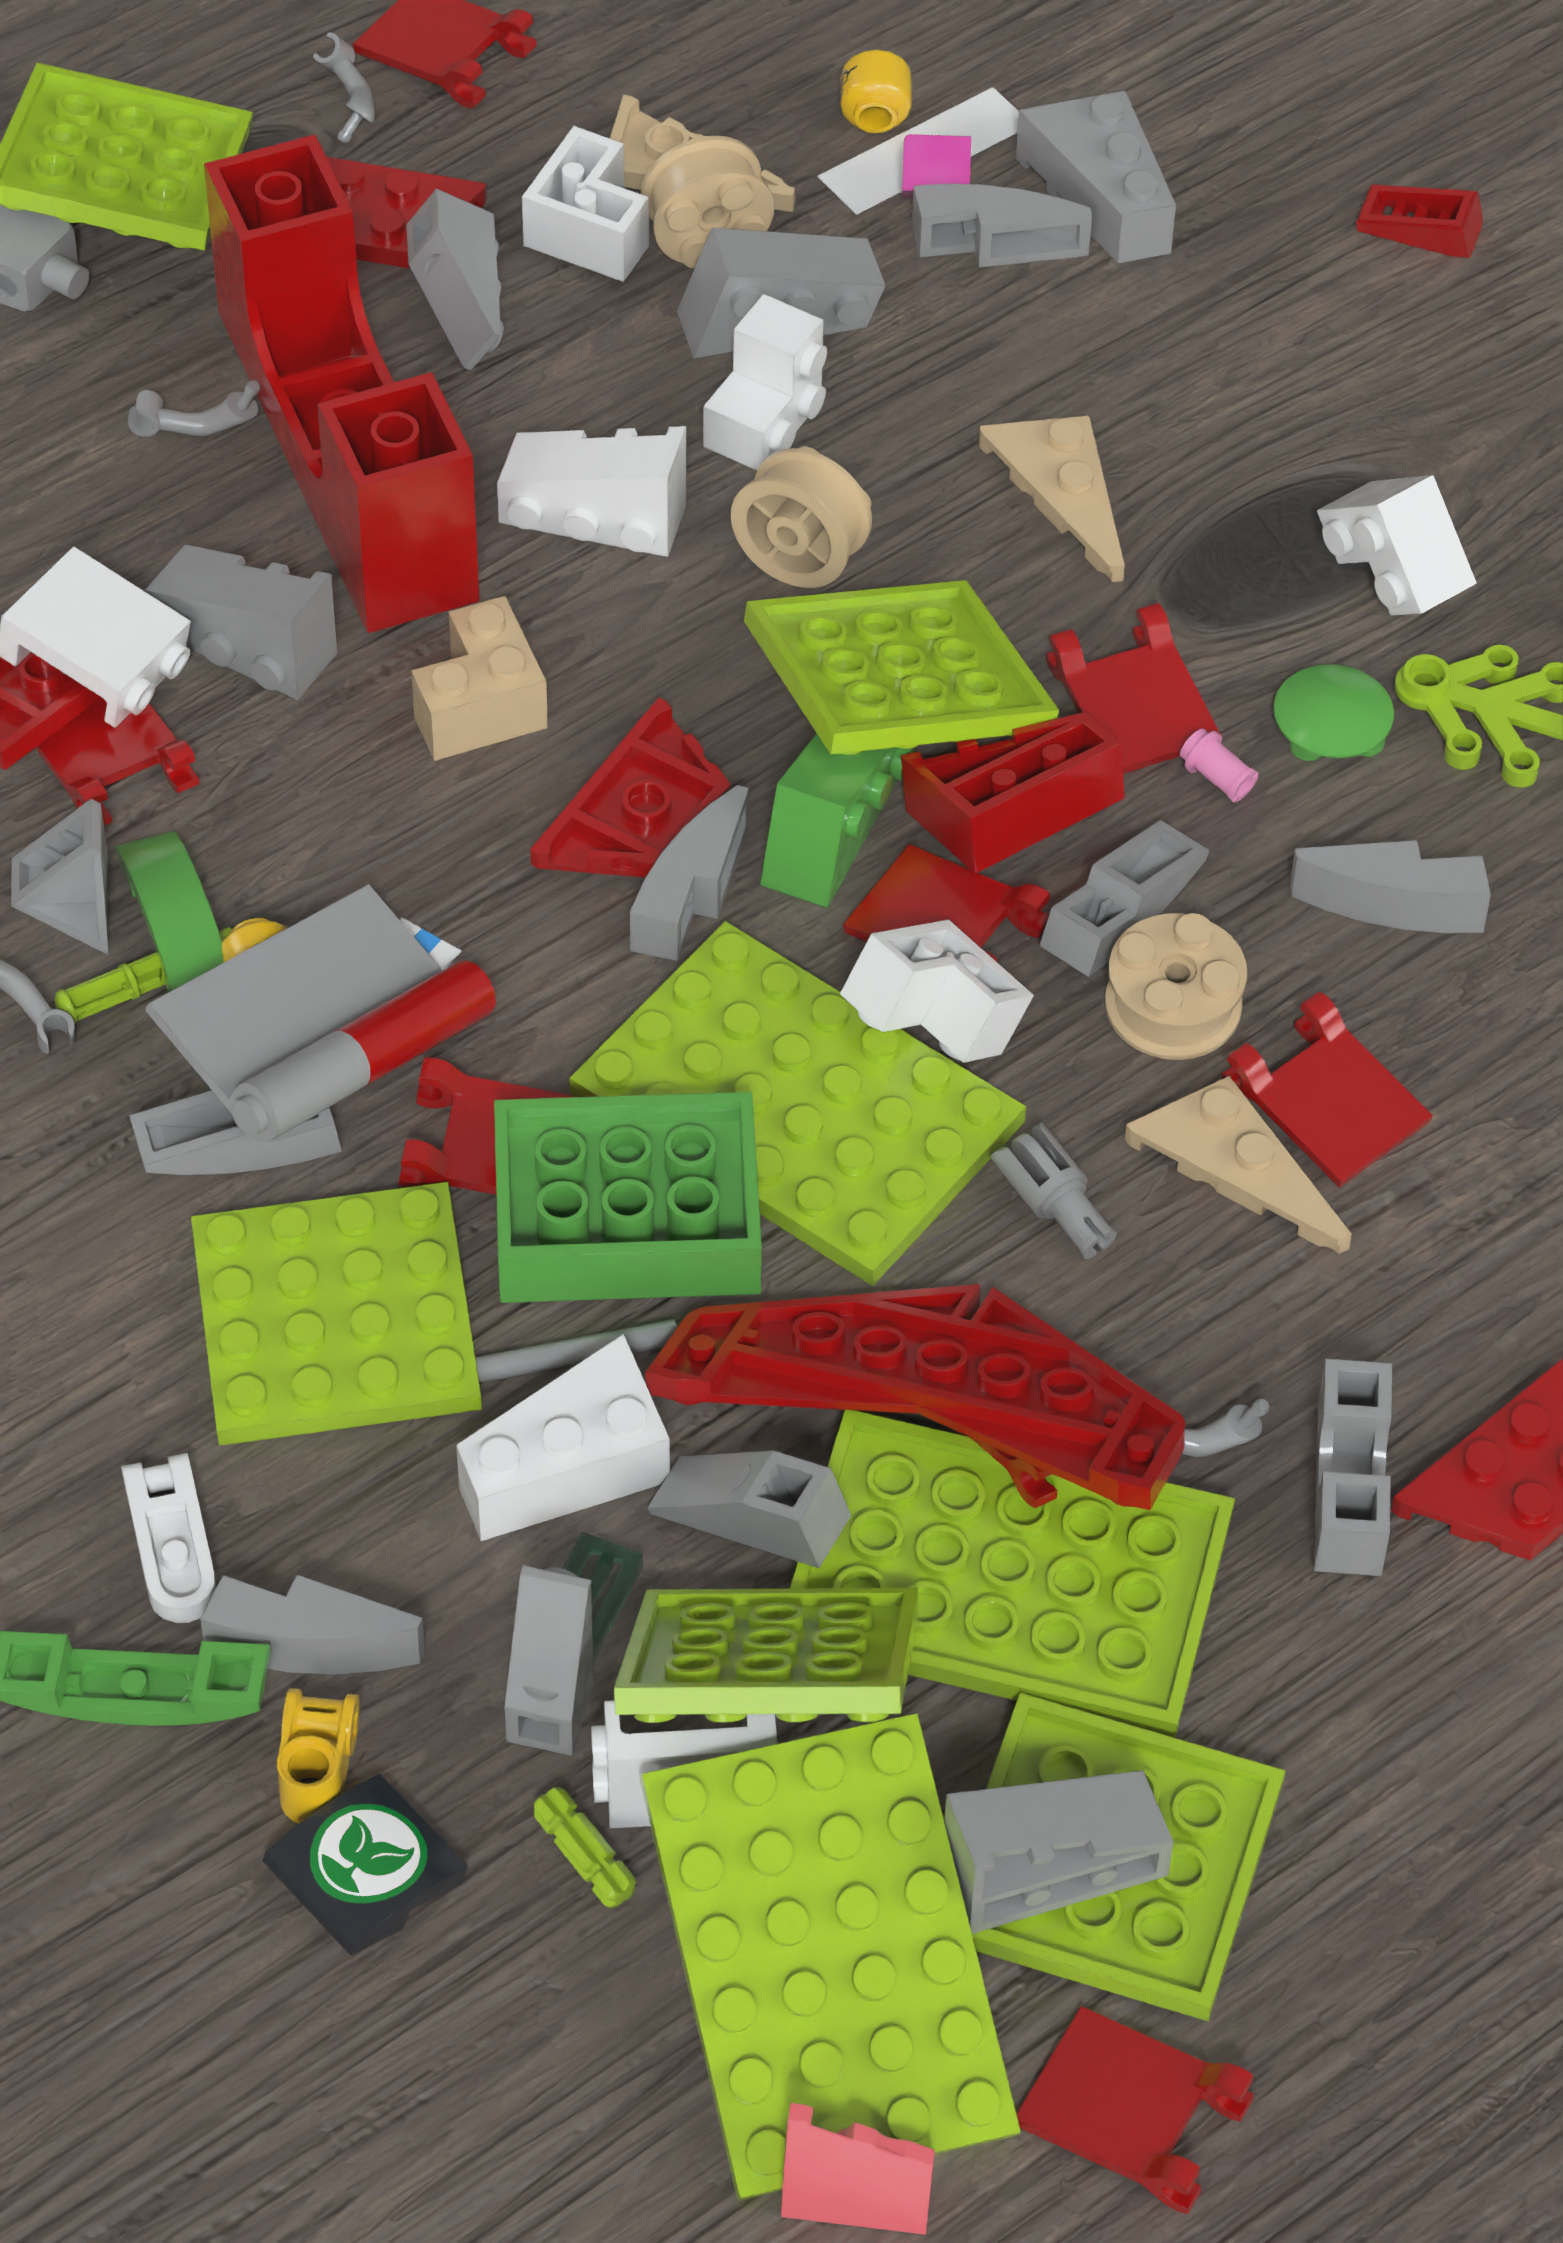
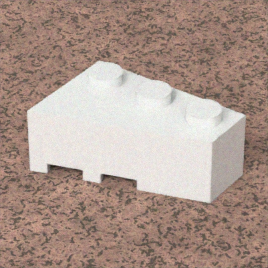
[497,426,686,557]
[456,1334,670,1541]

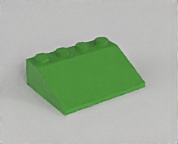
[494,1092,762,1303]

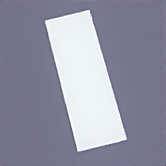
[817,87,1019,215]

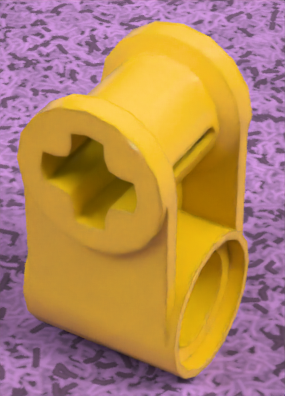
[277,1688,360,1824]

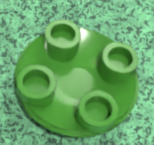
[1274,664,1394,761]

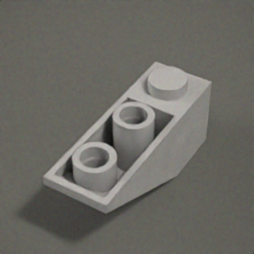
[407,189,504,371]
[647,1450,851,1568]
[504,1565,594,1756]

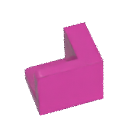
[902,134,972,198]

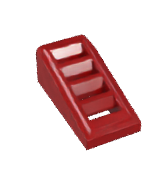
[1356,184,1483,258]

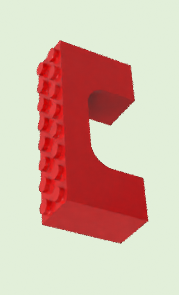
[204,134,480,634]

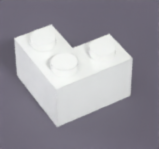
[522,126,649,282]
[703,294,827,470]
[1317,475,1477,615]
[840,920,1034,1063]

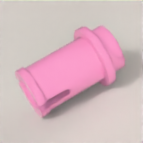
[1180,729,1259,803]

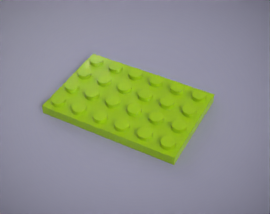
[569,921,1026,1286]
[790,1410,1235,1738]
[640,1714,1021,2201]

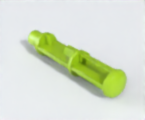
[54,927,232,1025]

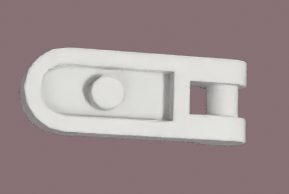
[121,1453,216,1623]

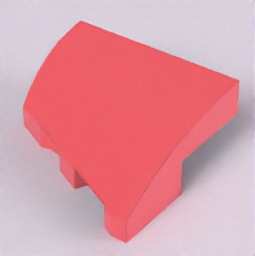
[781,2103,935,2235]

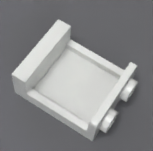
[0,546,191,728]
[591,1700,777,1828]

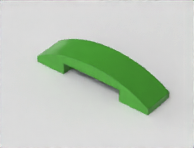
[115,831,224,992]
[0,1631,271,1726]

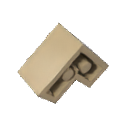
[411,596,548,761]

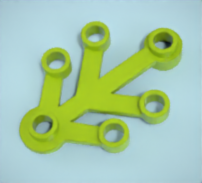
[1395,644,1563,788]

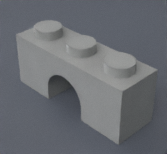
[1314,1359,1392,1576]

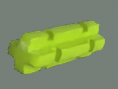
[533,1787,636,1908]

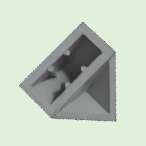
[11,799,109,956]

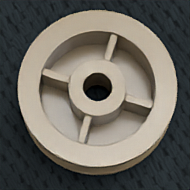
[641,136,775,268]
[731,446,872,588]
[1105,913,1247,1060]

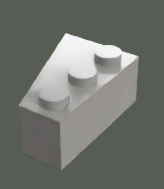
[1016,91,1176,263]
[677,228,886,359]
[145,544,338,700]
[944,1771,1173,1934]

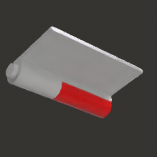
[145,884,496,1142]

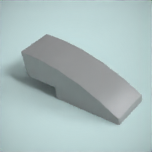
[912,184,1092,268]
[630,785,749,961]
[1040,820,1209,977]
[1289,840,1491,933]
[129,1090,342,1175]
[200,1575,425,1674]

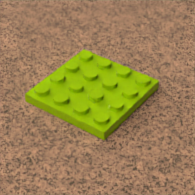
[0,63,253,251]
[744,580,1059,755]
[191,1182,482,1446]
[614,1588,919,1723]
[972,1693,1286,2022]

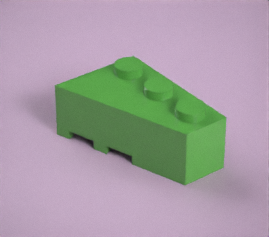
[760,734,915,909]

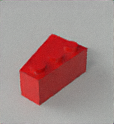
[901,712,1125,874]

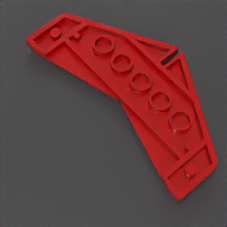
[645,1284,1185,1510]

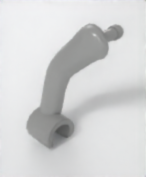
[313,32,375,144]
[128,380,260,437]
[0,959,75,1054]
[1182,1399,1270,1457]

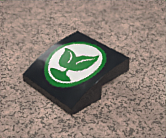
[262,1773,468,1956]

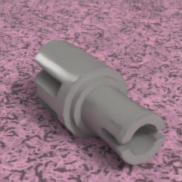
[990,1121,1117,1259]

